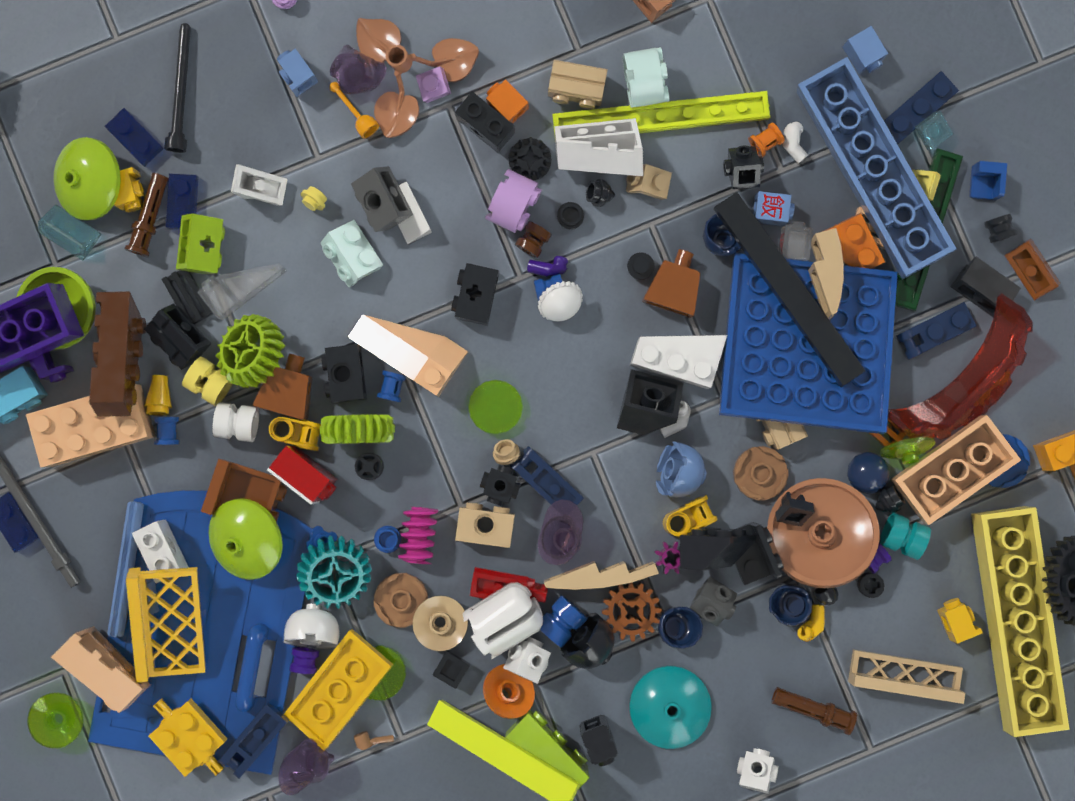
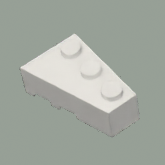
[554,118,643,176]
[630,335,727,389]

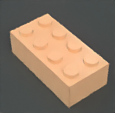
[26,384,156,468]
[891,415,1021,525]

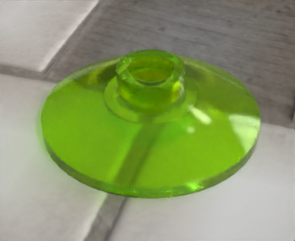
[880,437,936,465]
[27,692,83,748]

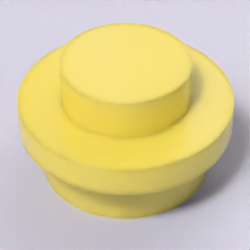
[301,186,327,211]

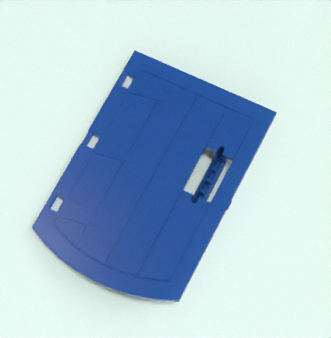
[88,490,313,775]

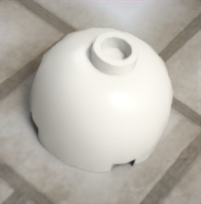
[283,604,340,649]

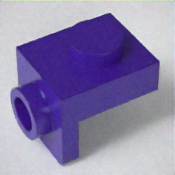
[29,351,73,383]

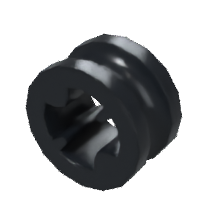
[857,572,885,598]

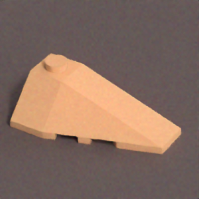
[348,315,468,397]

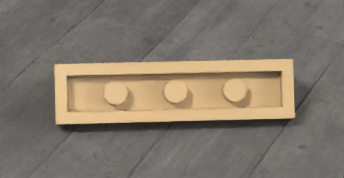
[848,649,965,704]

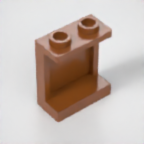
[201,459,288,522]

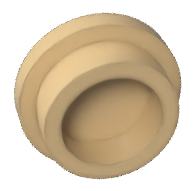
[493,439,520,465]

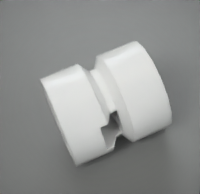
[213,402,259,442]

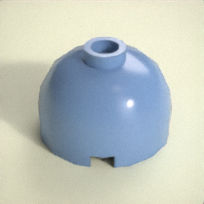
[656,442,707,498]

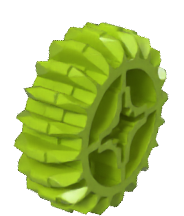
[215,314,286,388]
[320,414,395,444]

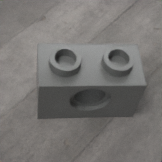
[351,166,413,232]

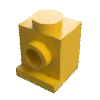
[114,167,144,212]
[937,598,983,644]

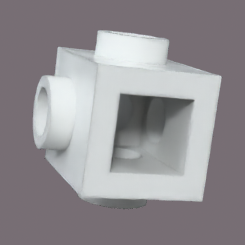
[503,637,551,684]
[737,748,779,794]

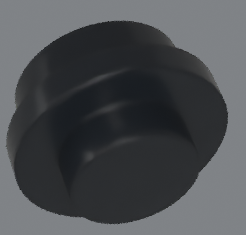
[557,202,584,230]
[627,252,655,280]

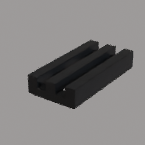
[162,270,213,324]

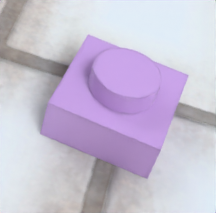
[416,66,451,103]

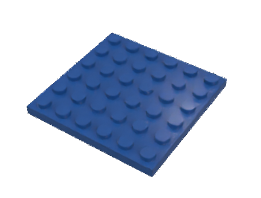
[719,253,898,434]

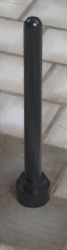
[164,23,191,153]

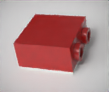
[267,446,338,505]

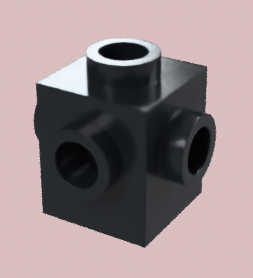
[723,145,764,190]
[480,465,521,506]

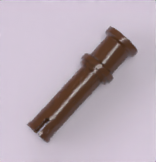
[124,173,169,257]
[771,687,857,735]

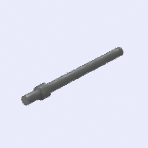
[0,455,80,588]

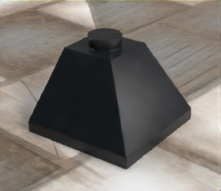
[617,369,684,435]

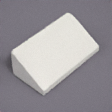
[398,181,432,244]

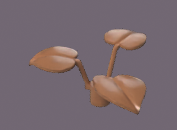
[356,18,479,138]

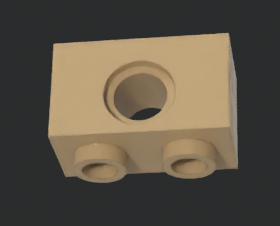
[455,502,515,548]

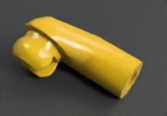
[797,604,825,642]

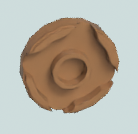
[733,446,789,501]
[374,573,428,628]

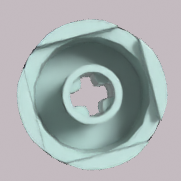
[623,47,669,108]

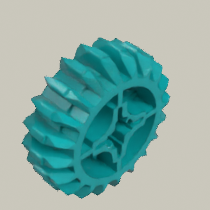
[297,535,372,609]

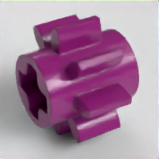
[654,541,680,574]

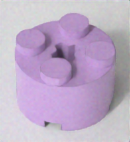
[485,169,542,233]

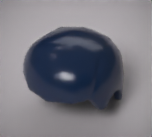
[703,214,741,256]
[847,452,890,494]
[769,584,812,626]
[658,607,703,649]

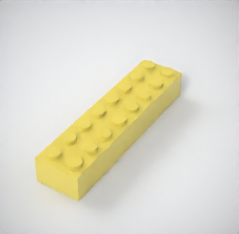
[971,506,1070,737]

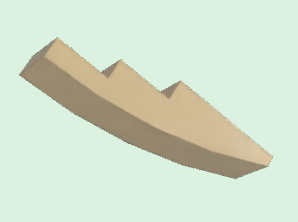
[544,561,659,590]

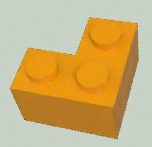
[1033,430,1075,480]

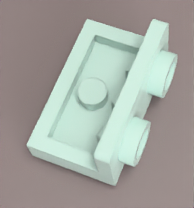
[321,220,383,288]

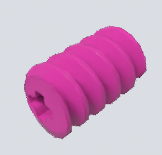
[398,506,438,564]

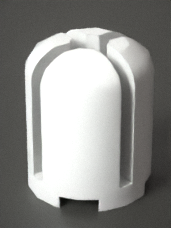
[463,582,543,659]

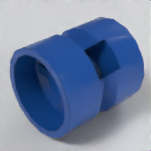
[540,595,588,648]

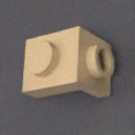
[626,164,672,200]

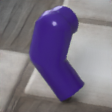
[527,256,568,277]

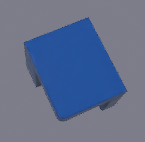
[969,161,1007,200]

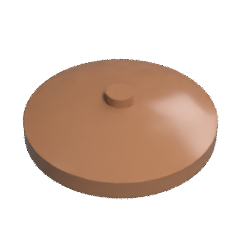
[767,478,880,588]

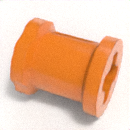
[748,122,785,157]

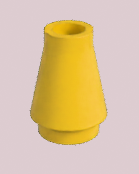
[144,375,172,416]

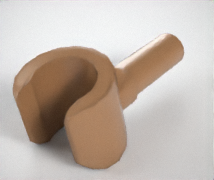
[354,731,394,750]

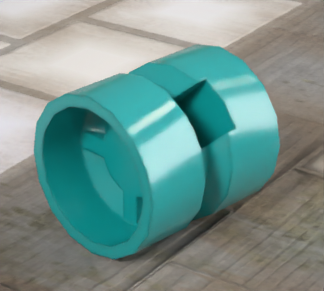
[880,513,931,560]

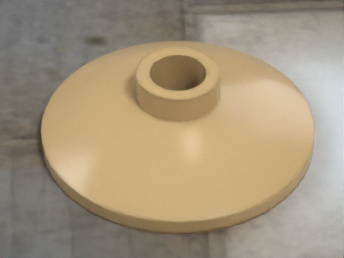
[413,596,468,651]

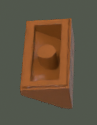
[1004,239,1060,300]

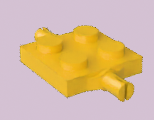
[149,698,227,777]

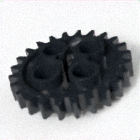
[1042,536,1075,626]

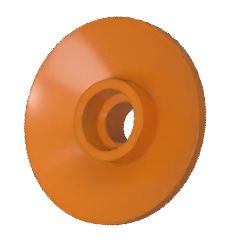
[483,664,535,719]

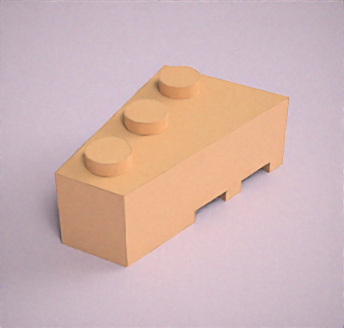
[51,627,151,713]

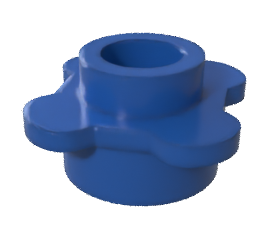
[305,526,337,550]

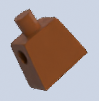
[642,249,700,318]
[253,353,313,420]

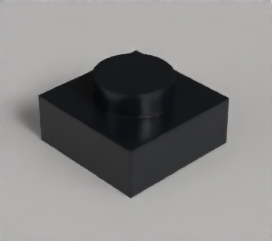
[432,650,470,689]

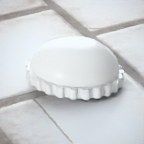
[538,281,583,321]

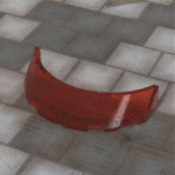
[888,293,1033,443]

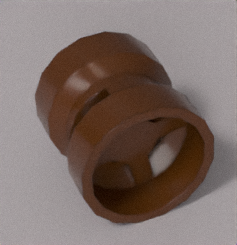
[515,221,552,259]

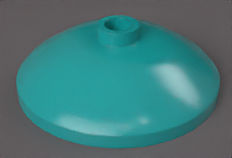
[629,666,712,749]

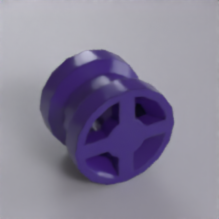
[868,543,892,574]
[289,647,320,674]

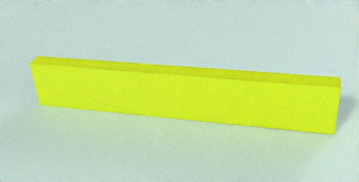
[427,700,581,801]

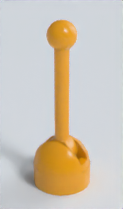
[329,82,380,139]

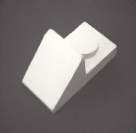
[231,164,288,206]

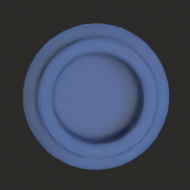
[374,525,402,553]

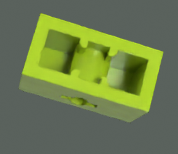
[176,213,225,275]

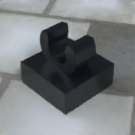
[775,492,815,527]

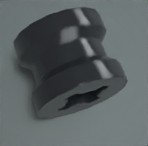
[984,214,1017,243]
[354,453,384,480]

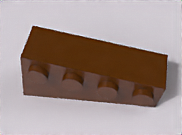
[89,291,146,417]

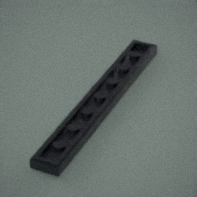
[714,192,866,388]

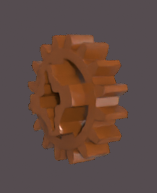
[601,582,662,642]

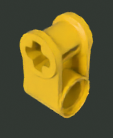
[269,417,321,451]
[663,495,718,536]

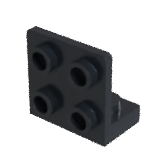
[735,522,784,585]

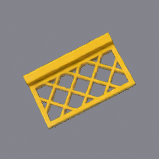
[126,567,206,683]

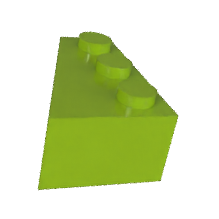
[505,710,590,788]

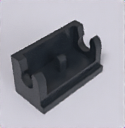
[951,256,1021,318]

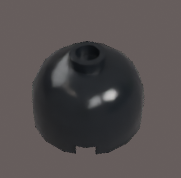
[560,613,615,669]

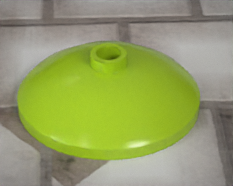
[53,137,121,220]
[16,267,96,349]
[208,498,282,580]

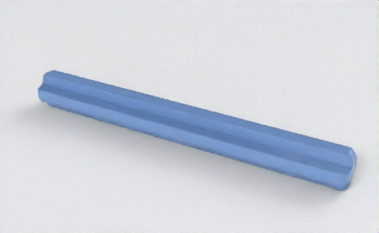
[107,501,144,638]

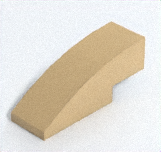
[808,228,843,320]

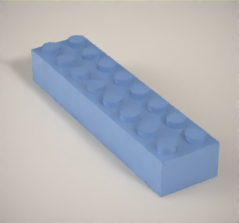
[797,57,956,280]

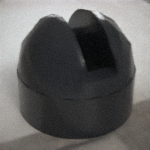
[814,587,839,605]

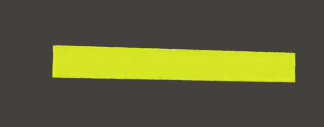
[552,91,770,136]

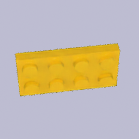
[283,629,394,751]

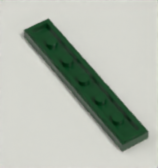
[895,148,963,311]

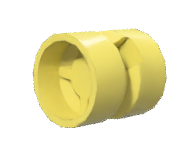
[182,356,233,406]

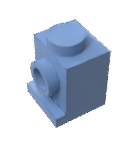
[277,49,318,97]

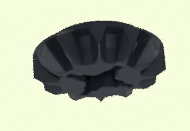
[508,137,552,181]

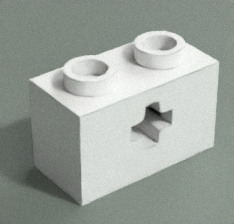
[132,520,189,584]

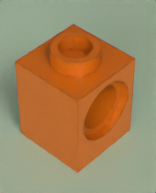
[486,79,529,124]

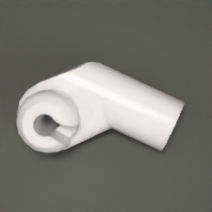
[783,122,808,164]
[660,401,691,438]

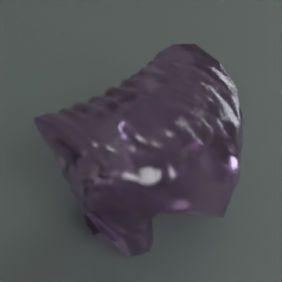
[329,44,387,94]

